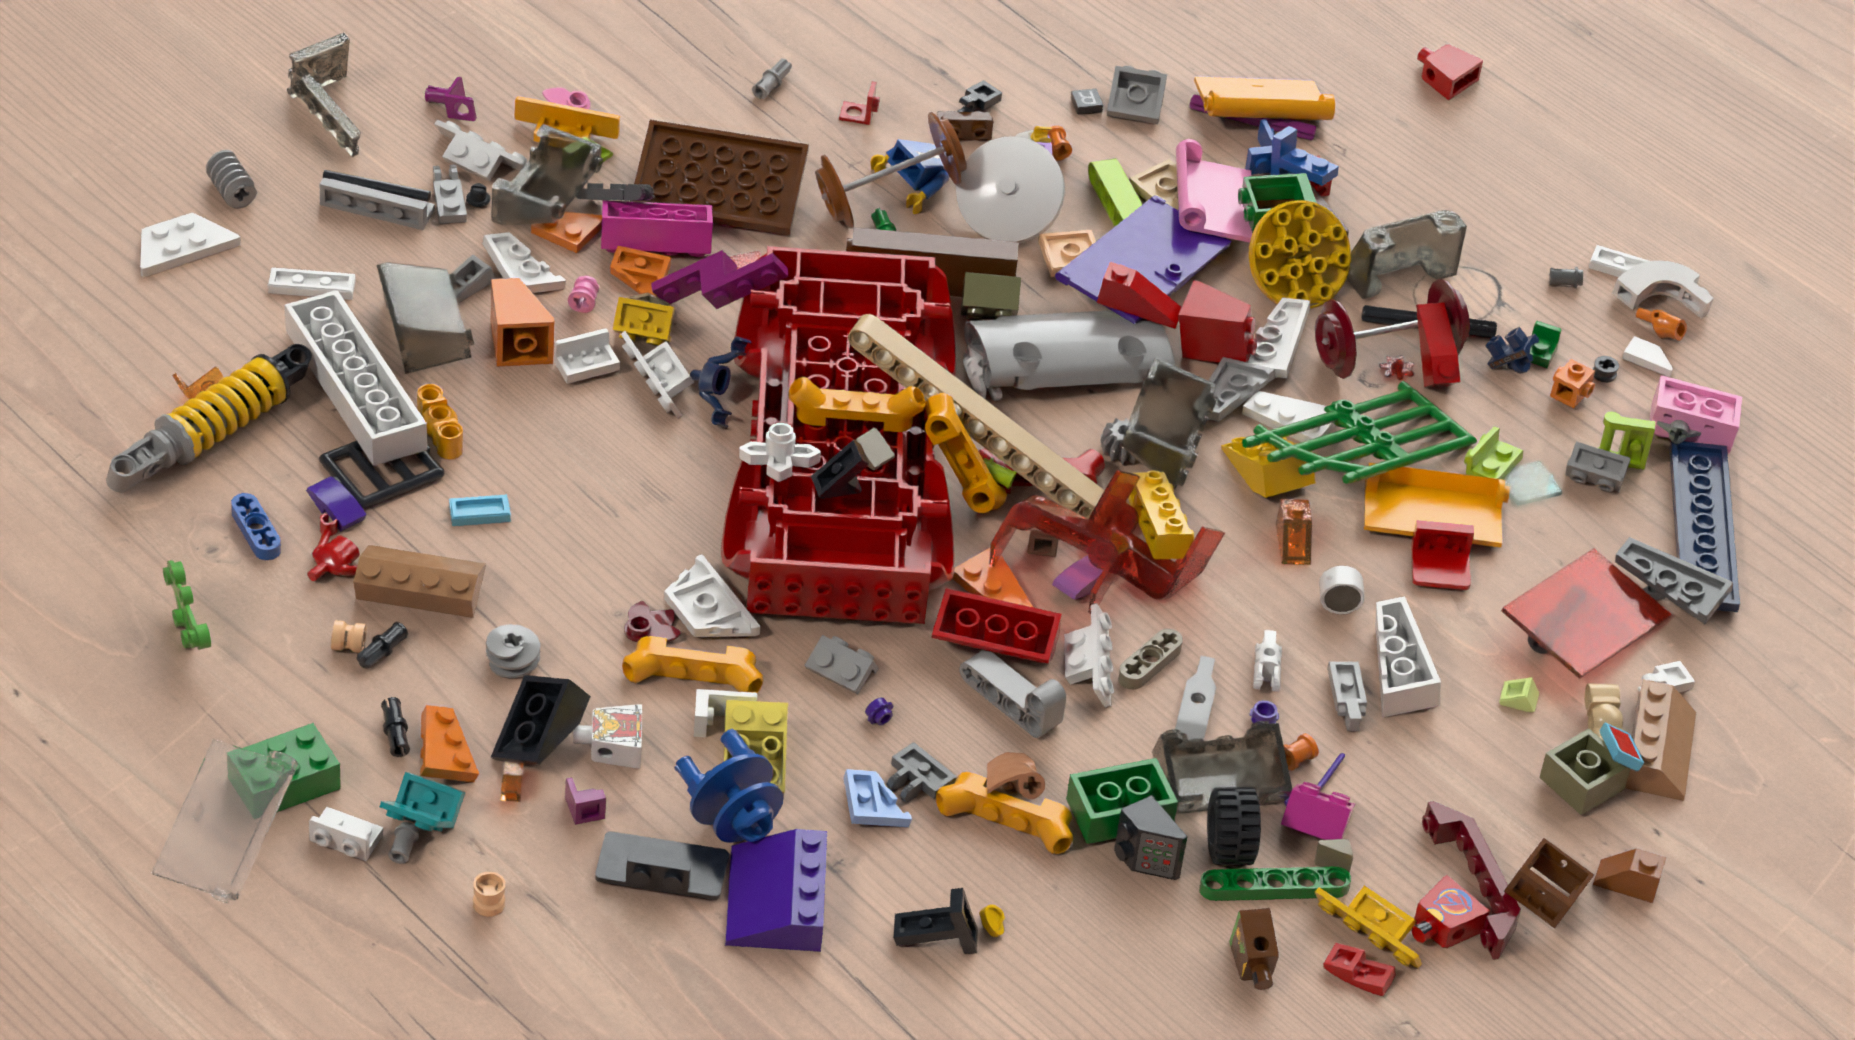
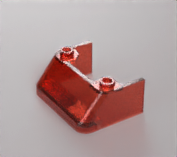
[1078,470,1225,600]
[989,495,1129,614]

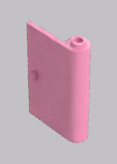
[1176,139,1252,243]

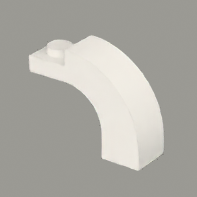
[1612,261,1714,319]

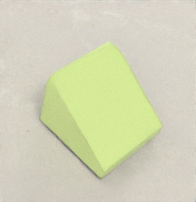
[1499,677,1539,712]

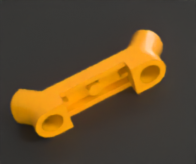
[788,377,925,432]
[925,393,1007,513]
[622,636,763,693]
[936,772,1073,854]

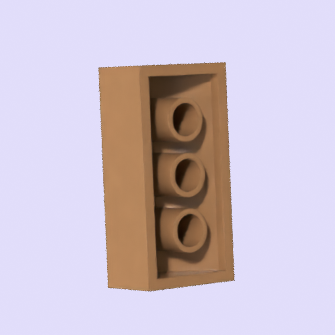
[353,545,486,618]
[1625,679,1696,801]

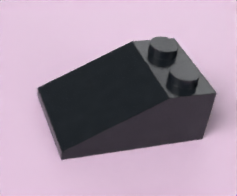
[491,675,591,765]

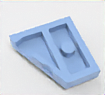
[843,769,912,827]

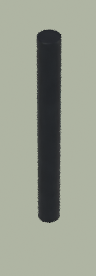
[323,170,431,202]

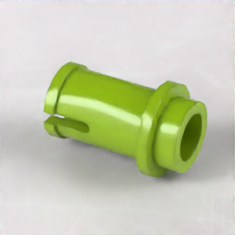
[983,458,1017,489]

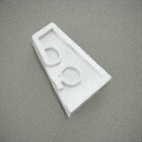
[1242,391,1335,442]

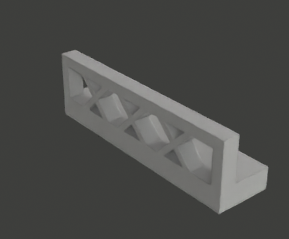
[319,178,435,230]

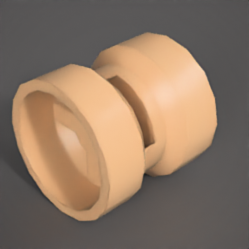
[331,620,367,653]
[473,872,505,917]

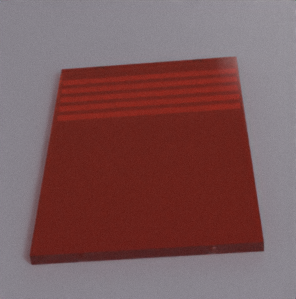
[1501,548,1672,679]

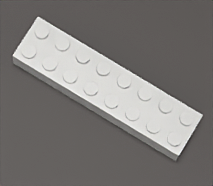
[284,290,427,466]

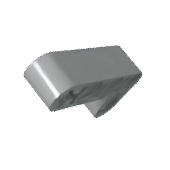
[959,650,1066,738]

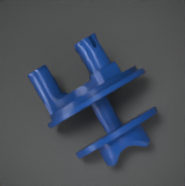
[674,729,784,843]

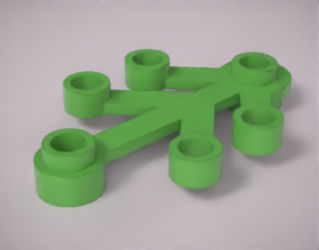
[163,560,211,650]

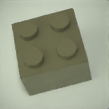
[961,272,1021,321]
[1539,728,1630,815]

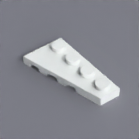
[1248,298,1310,378]

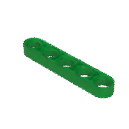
[1199,866,1351,901]

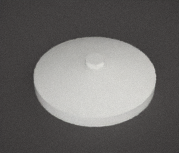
[956,136,1065,243]

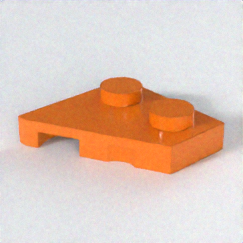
[531,210,602,253]
[610,246,671,297]

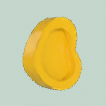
[979,904,1005,937]

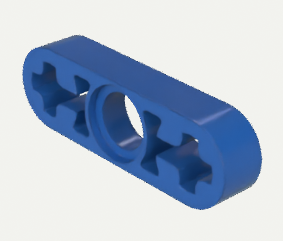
[231,493,281,560]

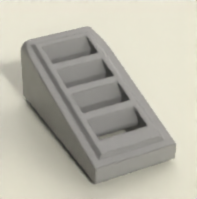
[433,255,495,306]

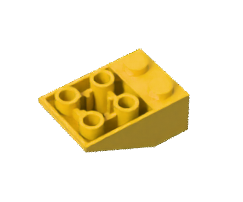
[1221,437,1316,498]

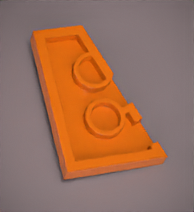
[952,544,1033,607]
[420,705,479,782]

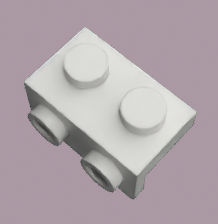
[554,329,620,384]

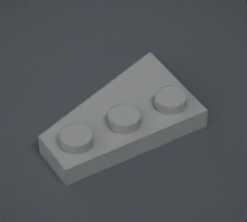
[1193,357,1275,422]

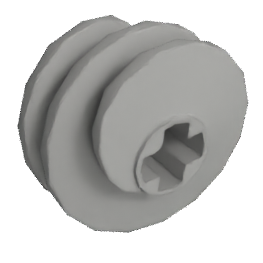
[486,624,540,678]

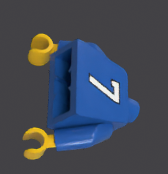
[870,139,949,214]

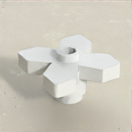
[739,423,821,482]

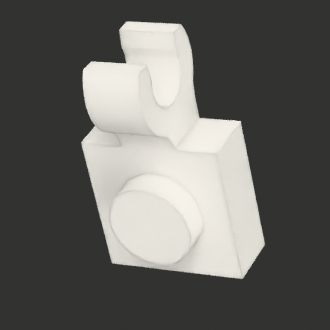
[1638,661,1695,692]

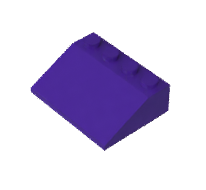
[725,829,827,952]

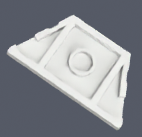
[140,213,240,277]
[664,554,760,637]

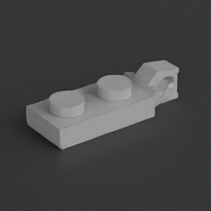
[1327,662,1367,731]

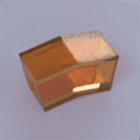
[501,762,524,802]

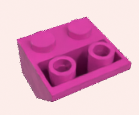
[1281,781,1355,840]

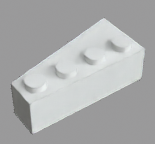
[1375,596,1441,718]

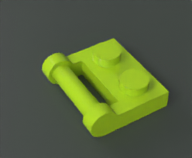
[1598,411,1655,470]

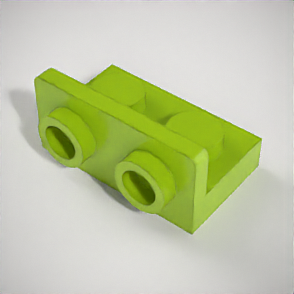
[1464,426,1523,480]

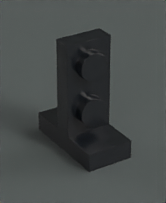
[893,888,978,954]

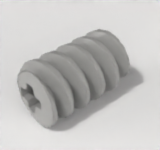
[206,150,257,209]

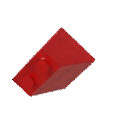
[1179,281,1257,363]

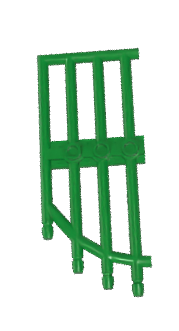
[1242,381,1477,484]

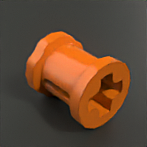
[1048,126,1073,161]
[1278,733,1319,771]

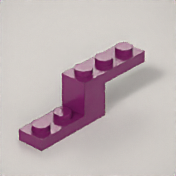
[651,250,788,309]

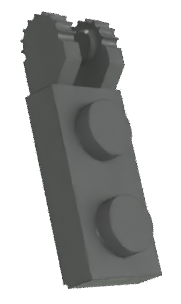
[576,183,655,201]

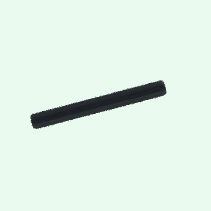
[1361,305,1497,338]

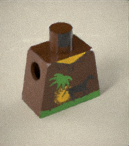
[1229,908,1279,990]

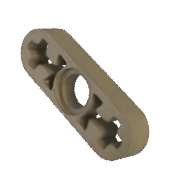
[1118,629,1183,689]

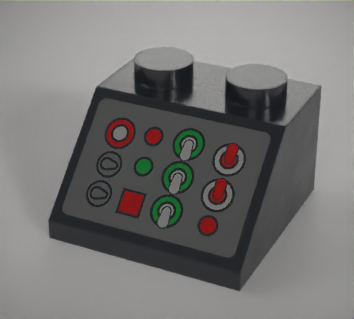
[1114,796,1187,880]

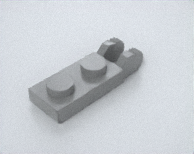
[433,165,467,224]

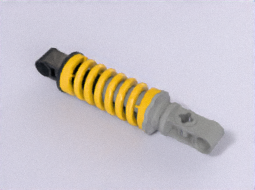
[106,344,312,492]

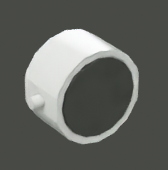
[1319,566,1364,614]

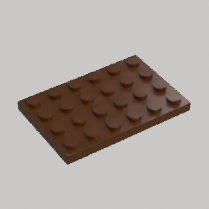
[630,119,809,235]

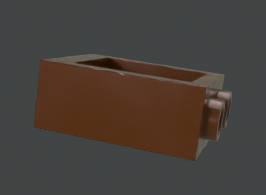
[1504,838,1594,929]

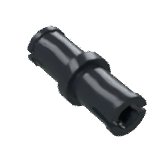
[381,697,410,757]

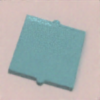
[1503,461,1562,506]

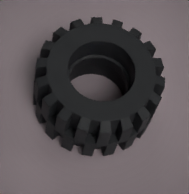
[1207,787,1261,865]

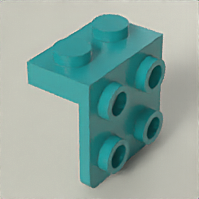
[379,772,466,832]

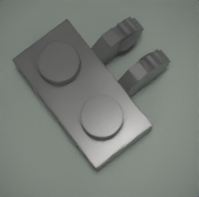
[886,742,957,802]

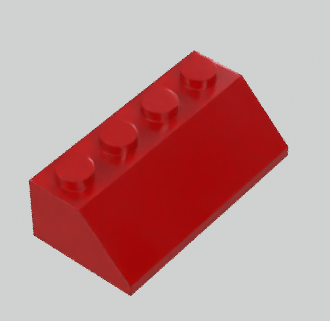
[931,588,1062,664]

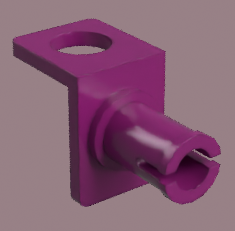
[425,77,477,121]

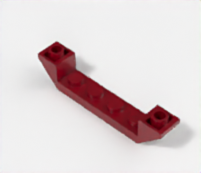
[1422,801,1521,960]

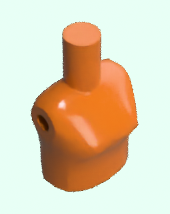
[1636,307,1687,341]

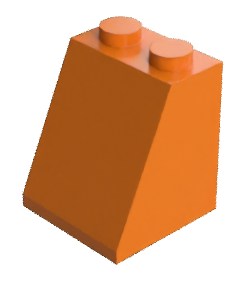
[490,278,555,367]

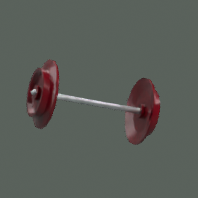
[1315,279,1470,379]

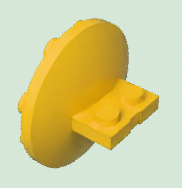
[1249,200,1351,309]

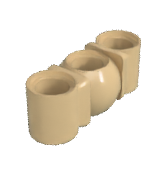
[1584,683,1624,741]

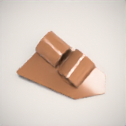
[987,752,1045,799]

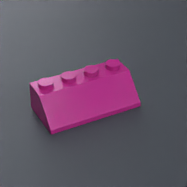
[601,200,713,257]

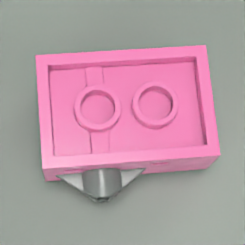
[1649,375,1742,454]

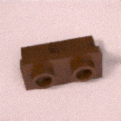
[937,111,994,141]

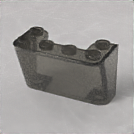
[1347,210,1467,299]
[1120,358,1218,490]
[1152,721,1292,814]

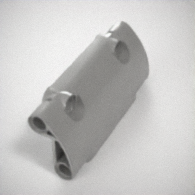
[964,311,1175,390]

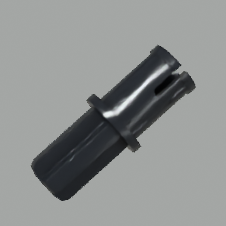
[356,622,408,668]

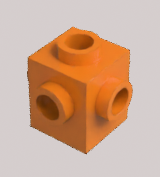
[1550,359,1595,408]

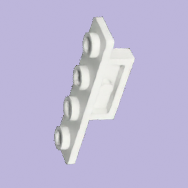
[434,120,532,182]
[621,331,694,418]
[1064,603,1114,707]

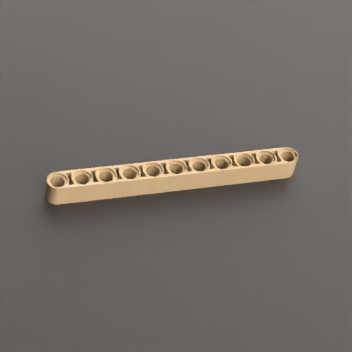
[848,314,1112,527]

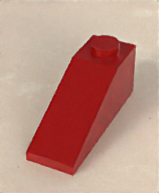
[1097,262,1182,329]
[1416,303,1461,387]

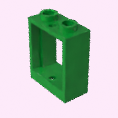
[1238,173,1317,233]

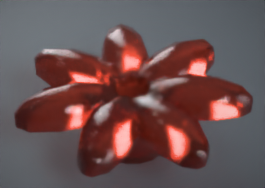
[1379,355,1414,381]

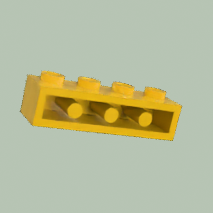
[1128,470,1194,559]

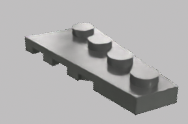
[1615,537,1733,624]

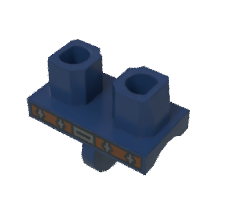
[1486,327,1539,374]

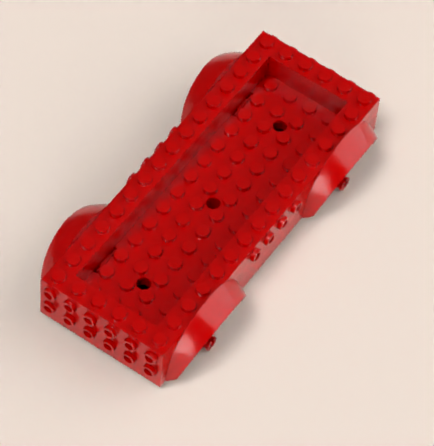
[721,246,956,624]

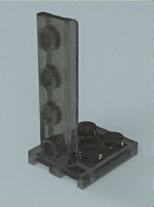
[287,33,361,157]

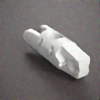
[963,345,1002,401]
[1253,630,1282,692]

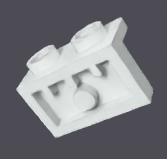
[309,807,383,861]

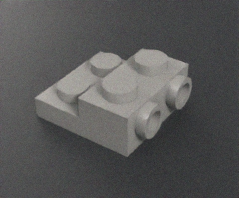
[1106,66,1167,124]

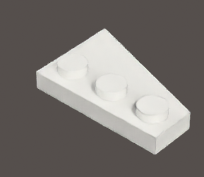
[482,232,566,293]

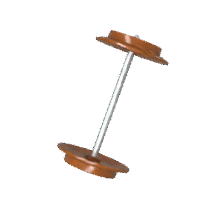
[815,112,967,229]

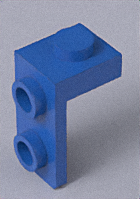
[1245,119,1275,175]

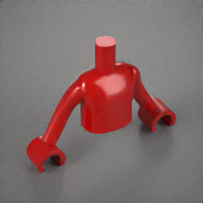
[307,513,360,581]

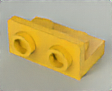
[612,297,675,346]

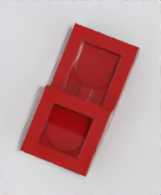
[1323,943,1396,997]

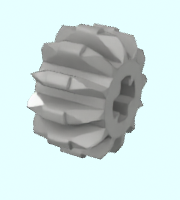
[1100,418,1149,465]

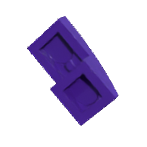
[306,476,367,532]

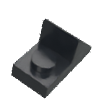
[811,440,869,499]

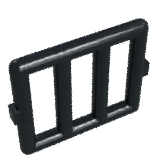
[319,440,445,509]

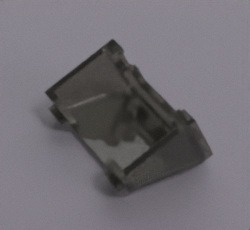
[491,124,603,225]
[376,262,474,374]

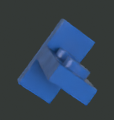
[1270,126,1339,186]

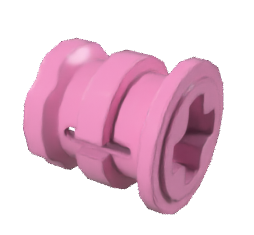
[568,276,599,313]

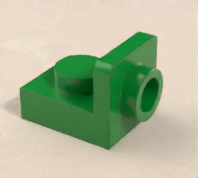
[1529,321,1562,369]

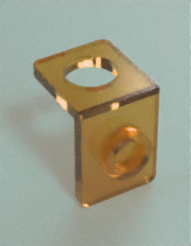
[172,366,224,399]

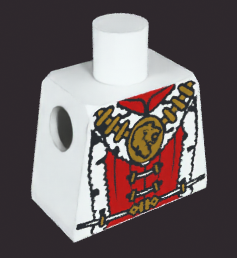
[573,704,642,768]

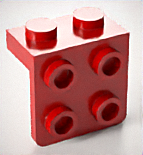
[1411,520,1474,590]

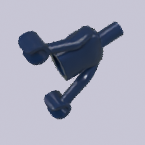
[690,337,751,429]

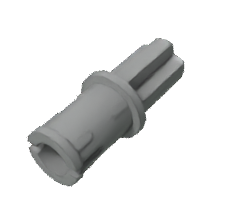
[752,59,792,99]

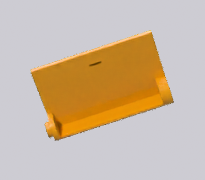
[1194,77,1335,120]
[1364,462,1510,548]

